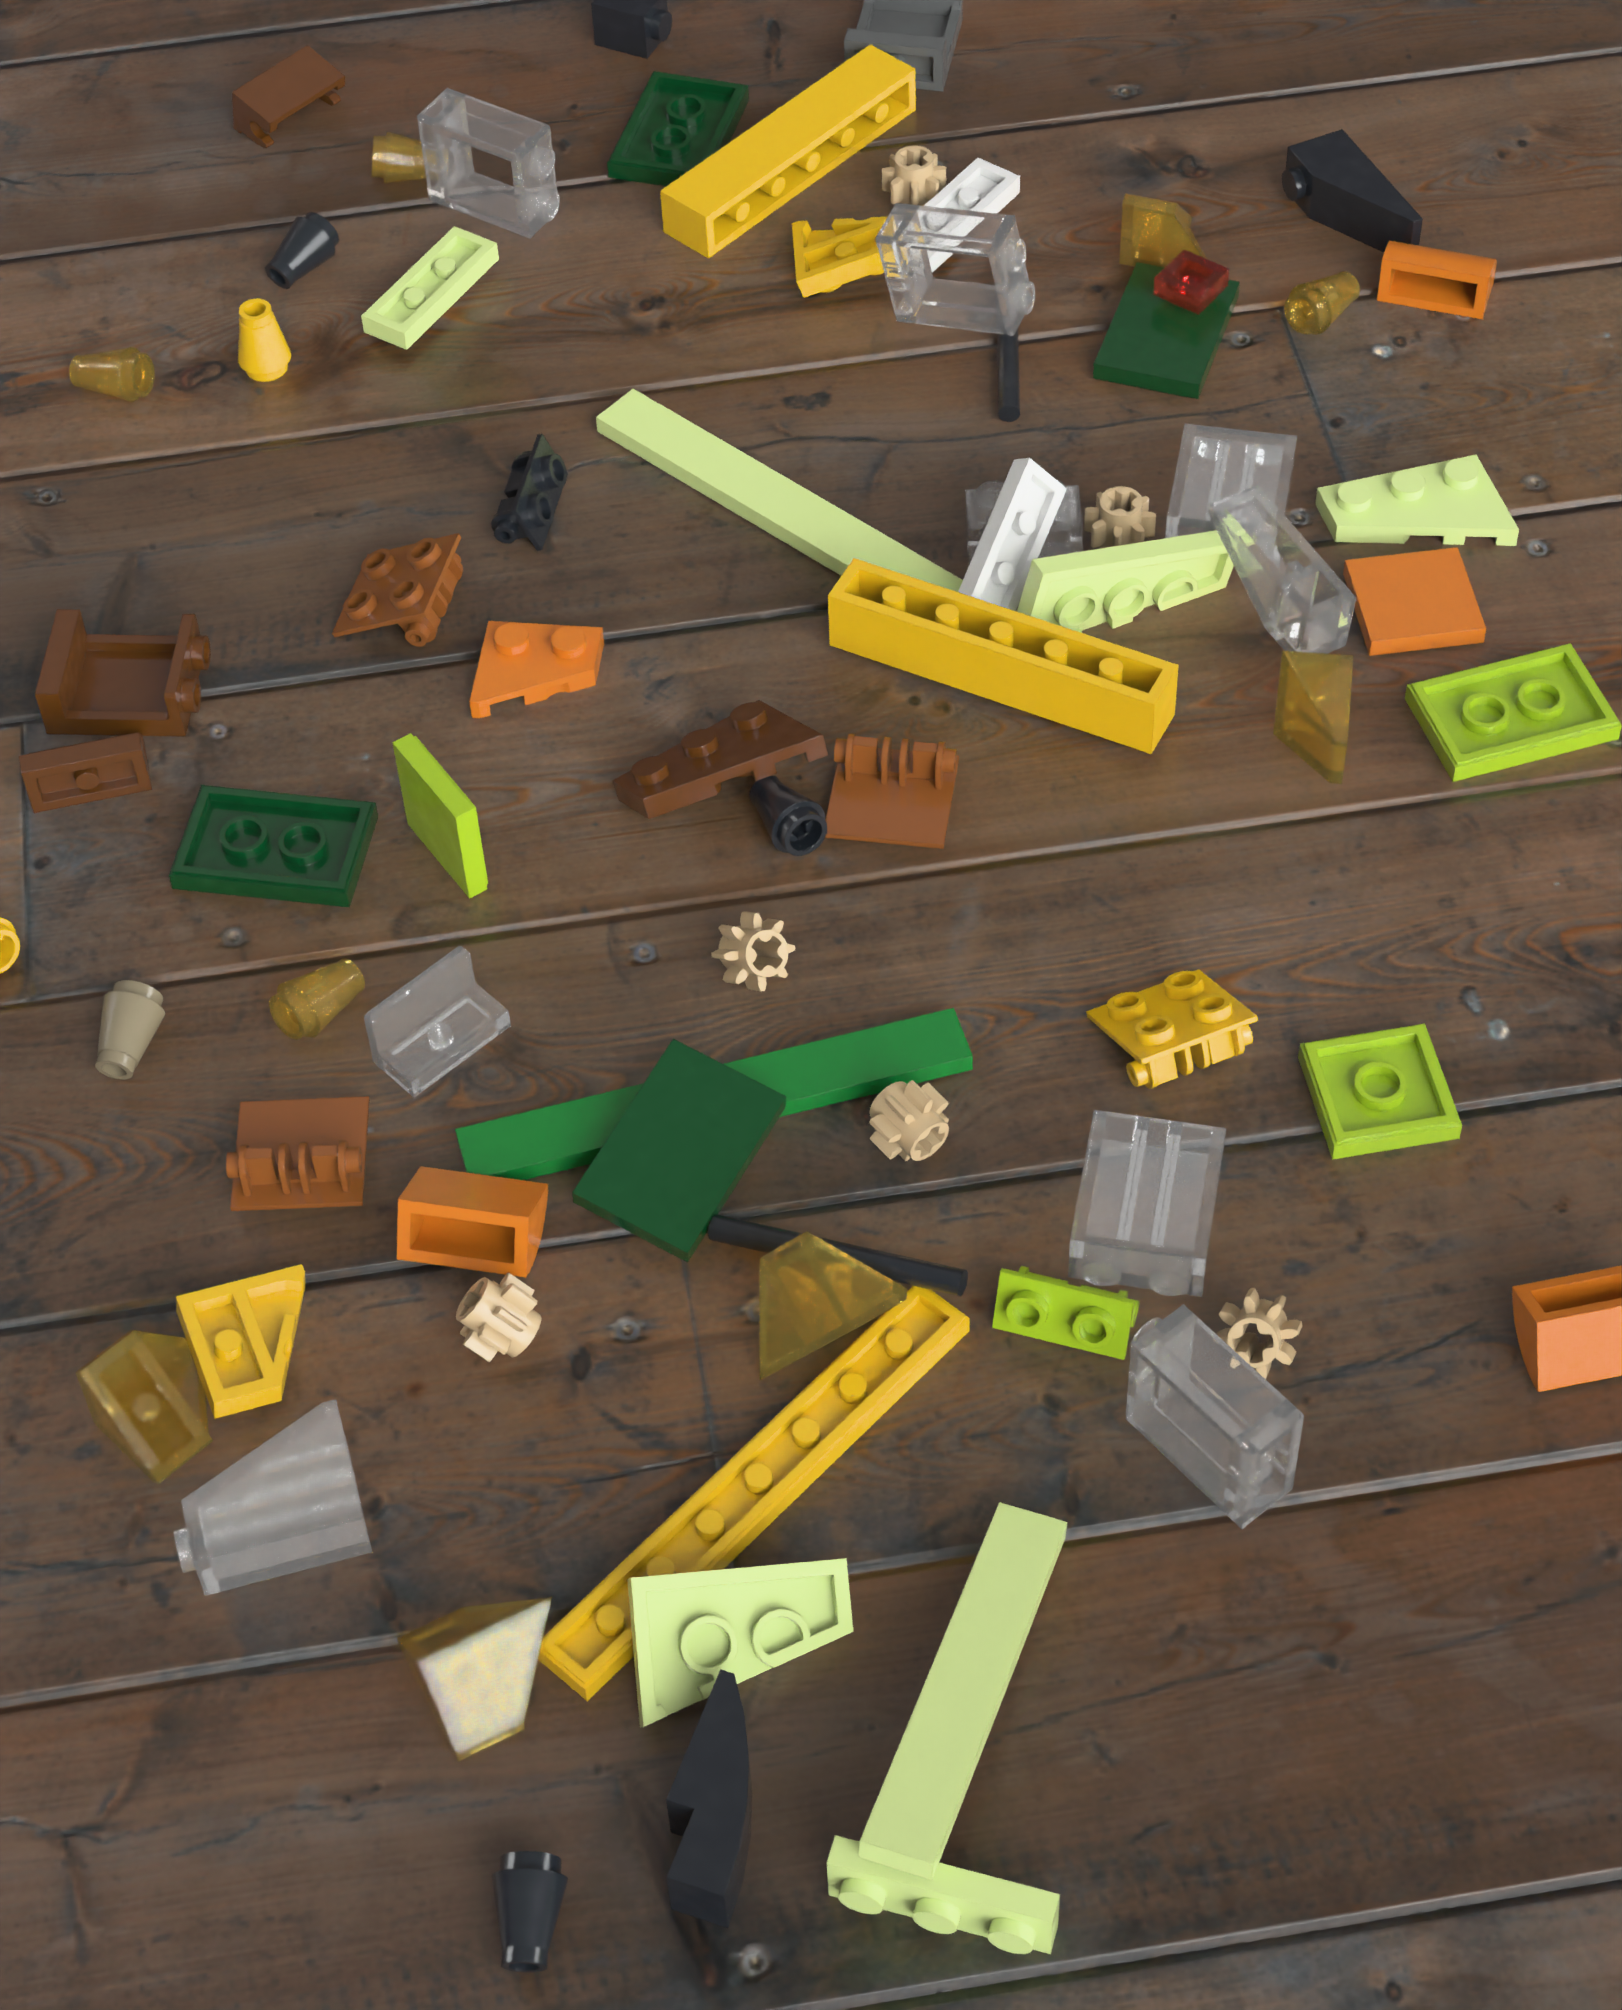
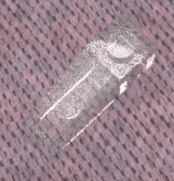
[1208,484,1357,666]

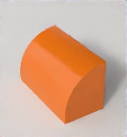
[1377,241,1497,320]
[397,1166,548,1278]
[1512,1265,1622,1392]

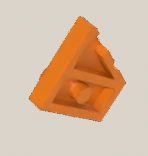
[469,621,604,718]

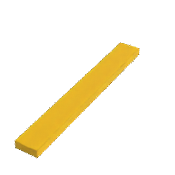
[534,1286,970,1701]

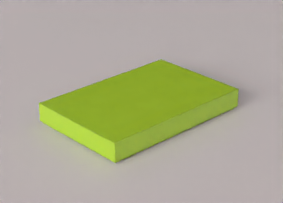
[1405,643,1622,782]

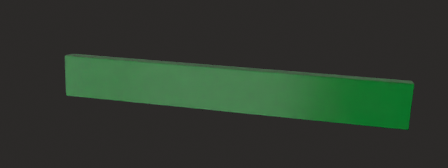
[455,1008,973,1180]

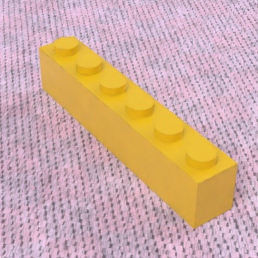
[660,44,916,259]
[828,558,1179,754]

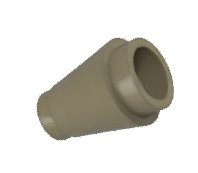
[95,980,165,1080]

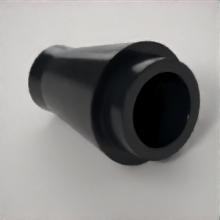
[265,212,339,289]
[749,775,827,856]
[492,1851,568,1972]

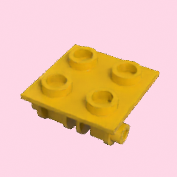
[1086,969,1258,1089]

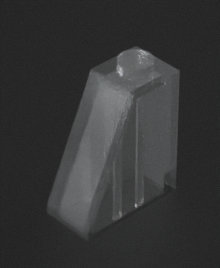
[174,1399,372,1596]

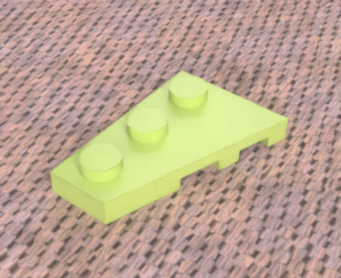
[1315,455,1519,546]
[627,1558,854,1728]

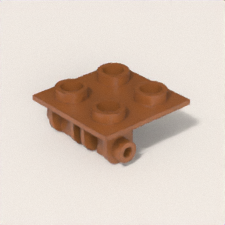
[332,533,463,647]
[825,733,959,849]
[226,1096,370,1211]

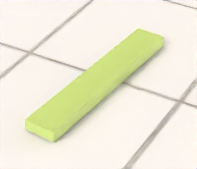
[858,1502,1067,1880]

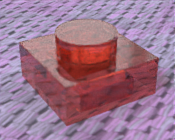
[1153,249,1229,315]

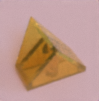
[1119,193,1217,277]
[1273,651,1353,784]
[759,1231,907,1380]
[75,1330,213,1484]
[397,1597,552,1761]

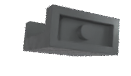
[844,0,963,91]

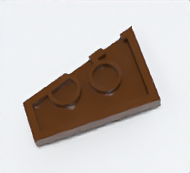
[612,700,828,819]

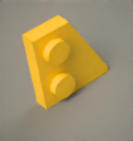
[792,216,903,298]
[176,1264,305,1419]

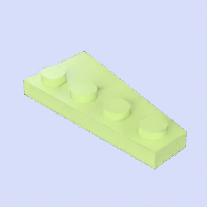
[1017,528,1242,633]

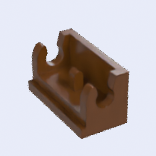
[232,45,345,148]

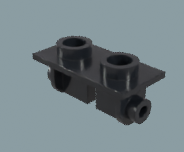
[491,433,568,551]

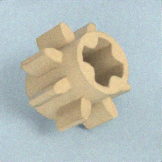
[882,146,946,212]
[1084,486,1156,548]
[711,911,795,992]
[869,1080,949,1161]
[456,1273,541,1362]
[1213,1288,1303,1380]

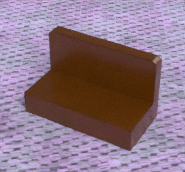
[19,732,152,813]

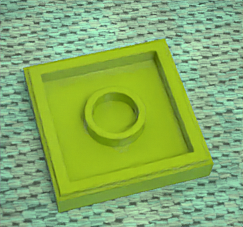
[392,733,488,899]
[1298,1024,1462,1160]

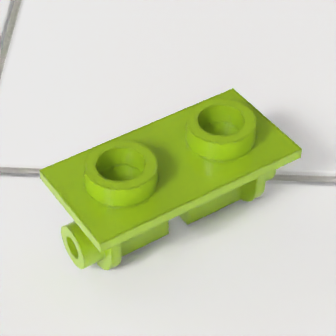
[992,1266,1139,1360]

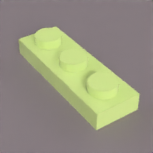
[361,226,499,350]
[827,1835,1060,1954]

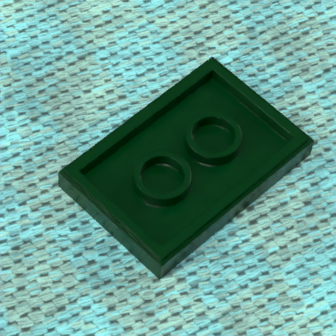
[607,71,749,187]
[1093,262,1240,399]
[169,785,379,908]
[572,1039,786,1263]

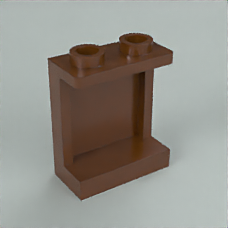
[35,609,211,737]

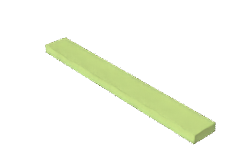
[596,389,963,592]

